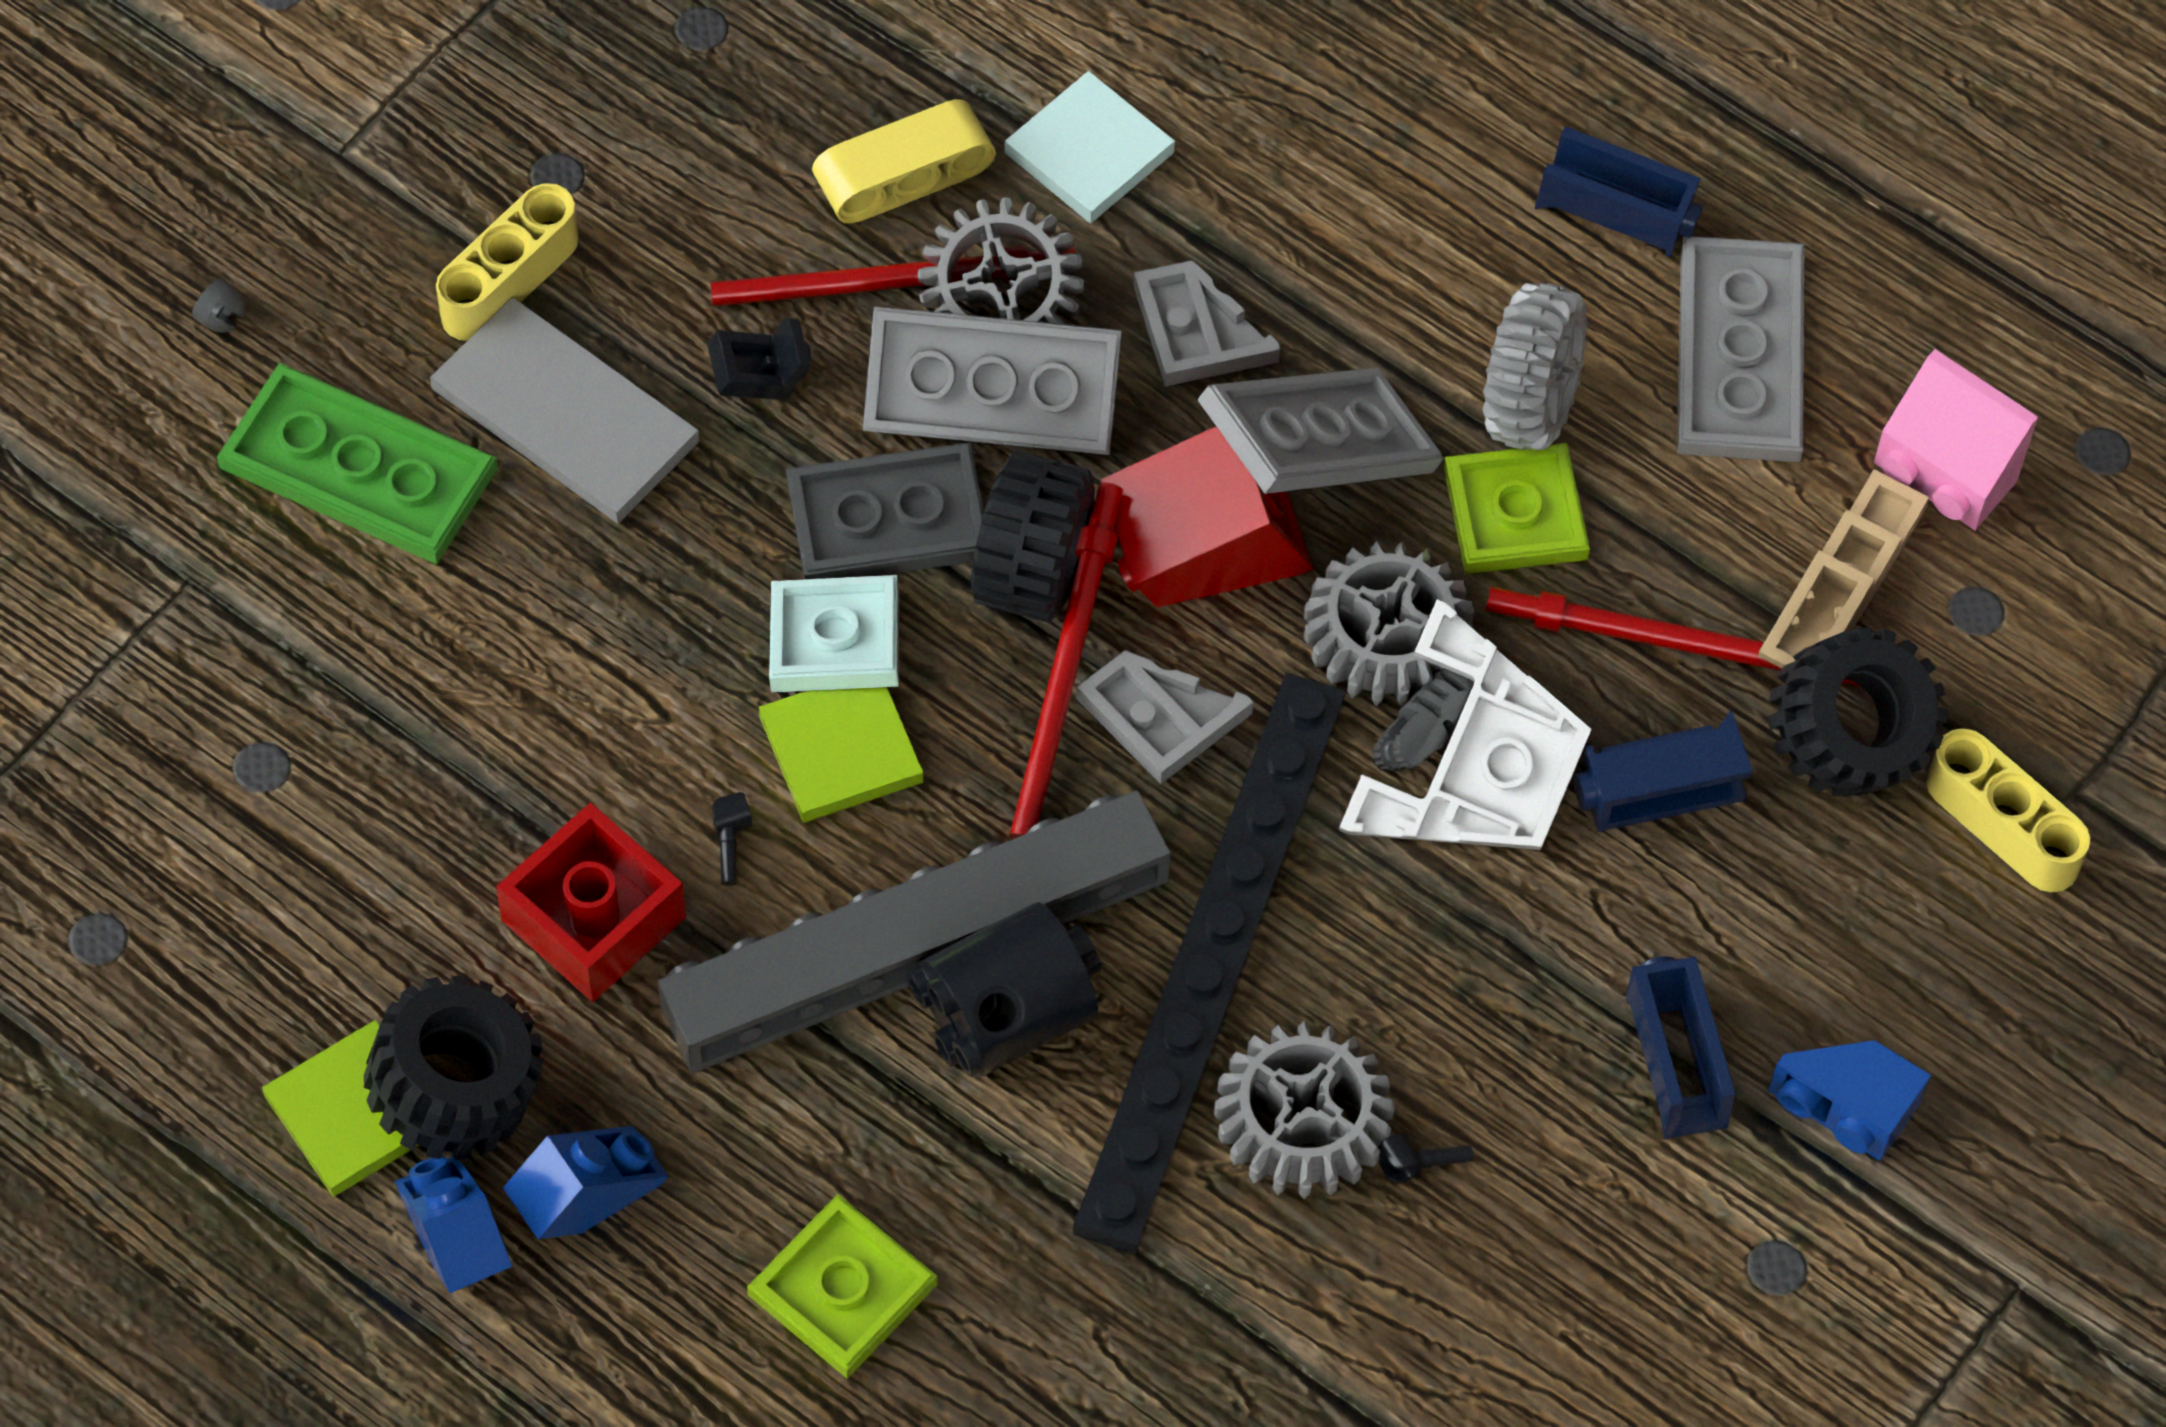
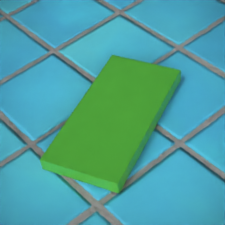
[217,362,498,565]

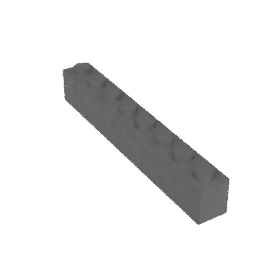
[658,790,1170,1074]

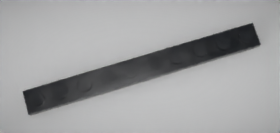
[1073,672,1346,1255]

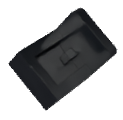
[707,317,811,401]

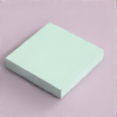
[1004,71,1175,224]
[769,575,899,693]

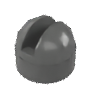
[192,278,246,333]

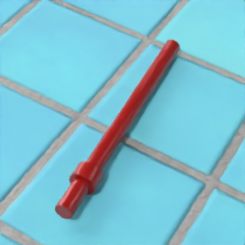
[710,245,1076,306]
[1009,482,1123,839]
[1485,586,1859,687]

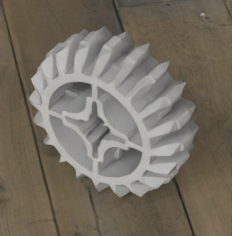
[918,197,1084,324]
[1482,283,1589,450]
[1304,541,1475,707]
[1214,1020,1394,1199]

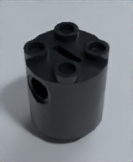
[907,901,1101,1078]

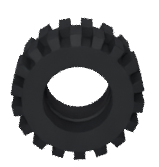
[971,450,1095,623]
[1768,627,1947,797]
[364,976,543,1160]

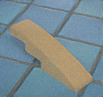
[1758,469,1929,668]

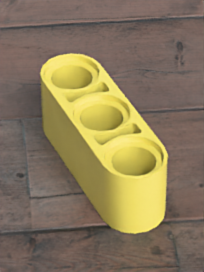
[812,99,996,224]
[436,183,579,341]
[1926,728,2091,893]

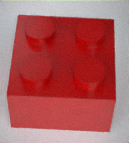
[496,802,686,1003]

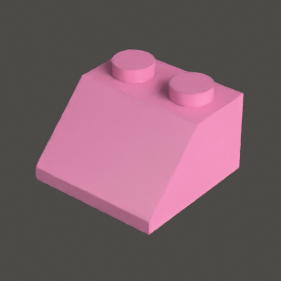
[1874,349,2038,530]

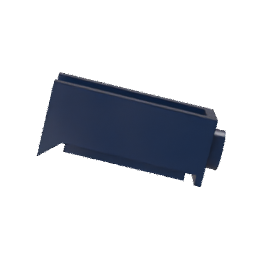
[1535,126,1704,257]
[1574,709,1753,832]
[1626,956,1736,1139]

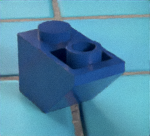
[1768,1040,1931,1161]
[503,1126,669,1239]
[394,1156,512,1293]

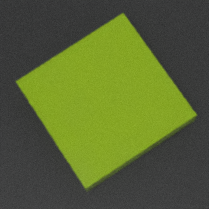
[1443,443,1590,574]
[759,687,923,823]
[262,1019,419,1197]
[747,1194,938,1379]

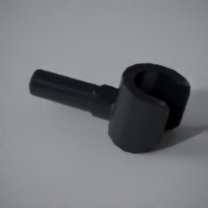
[713,792,752,886]
[1378,1133,1473,1184]

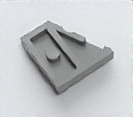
[1133,260,1280,387]
[1076,651,1253,784]

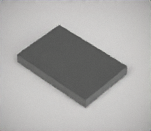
[786,442,984,579]

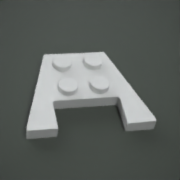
[1339,599,1591,850]

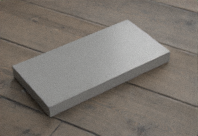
[1677,236,1804,462]
[430,297,700,524]
[863,306,1122,455]
[1198,368,1444,494]

